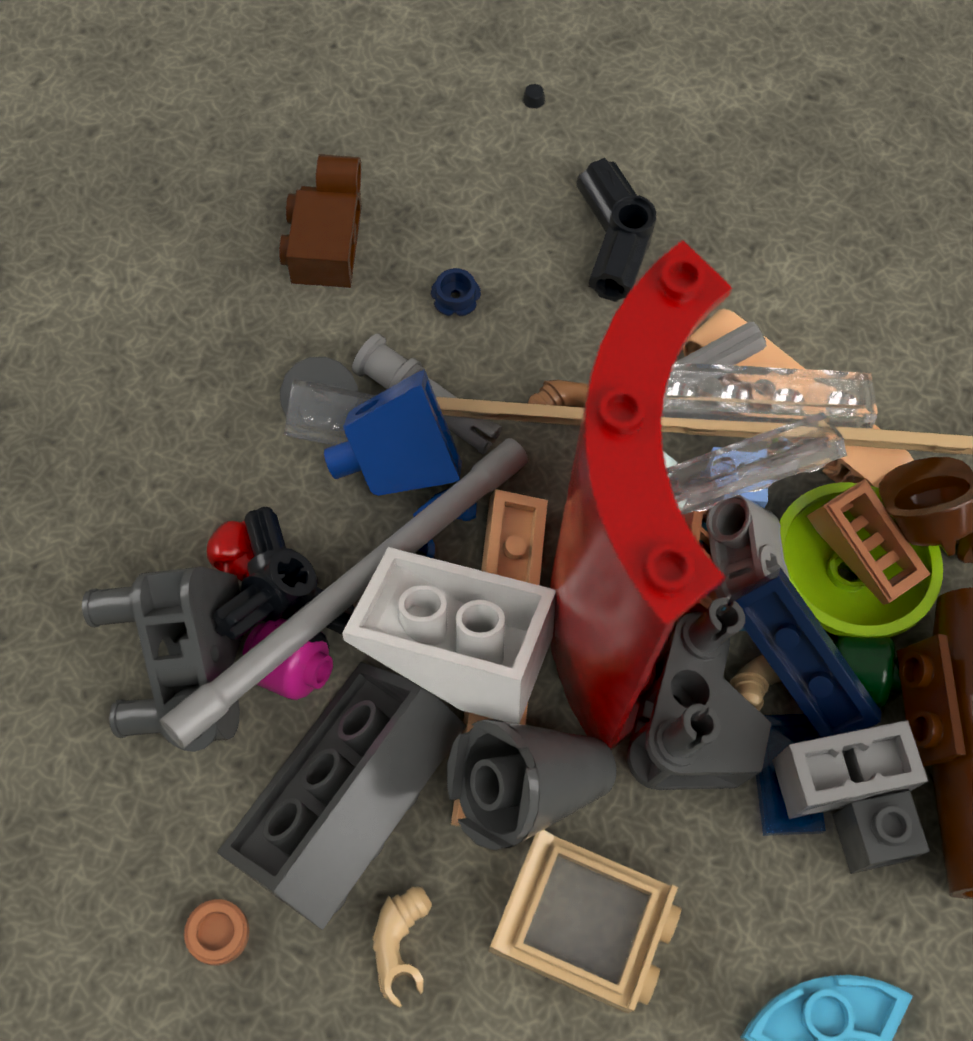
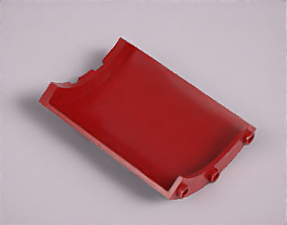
[550,240,733,750]

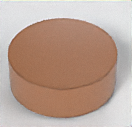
[184,899,249,966]

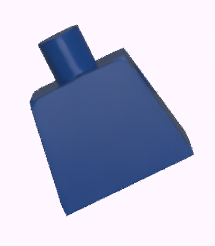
[324,370,462,496]

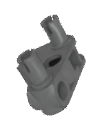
[82,566,243,752]
[627,597,771,790]

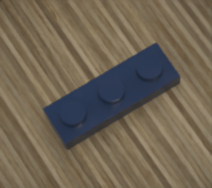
[728,568,881,738]

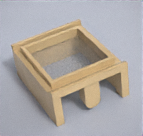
[489,830,681,1013]

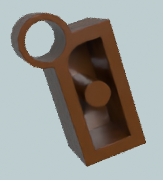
[279,154,362,288]

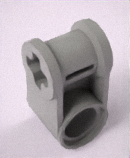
[706,493,789,608]

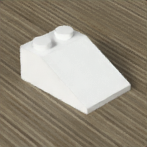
[342,547,556,724]

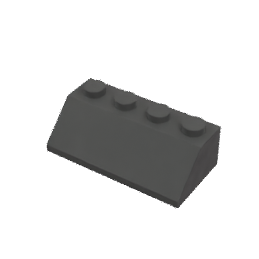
[217,662,466,930]

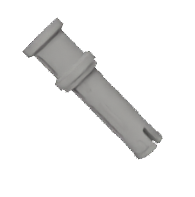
[352,333,502,455]

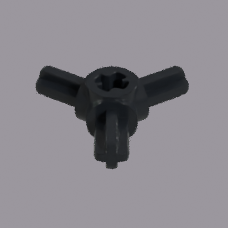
[213,507,355,640]

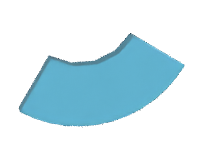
[740,975,913,1041]

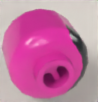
[243,616,333,700]

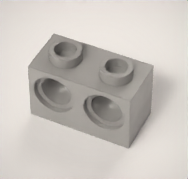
[772,720,928,819]

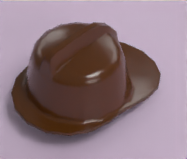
[879,457,973,557]

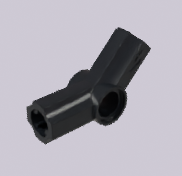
[577,158,656,302]

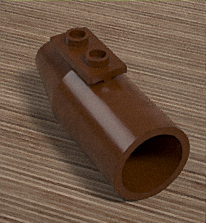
[896,587,973,899]

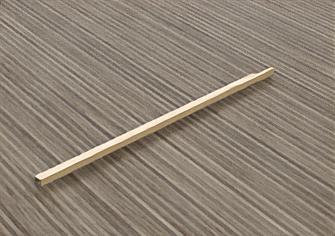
[436,397,973,455]

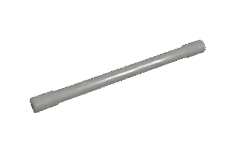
[159,438,528,749]

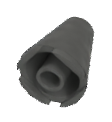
[447,719,616,850]

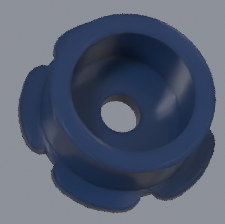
[431,268,481,316]

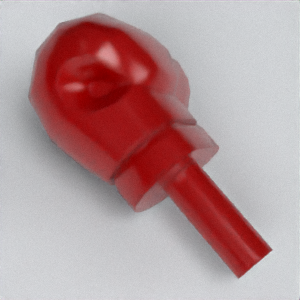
[206,520,254,581]

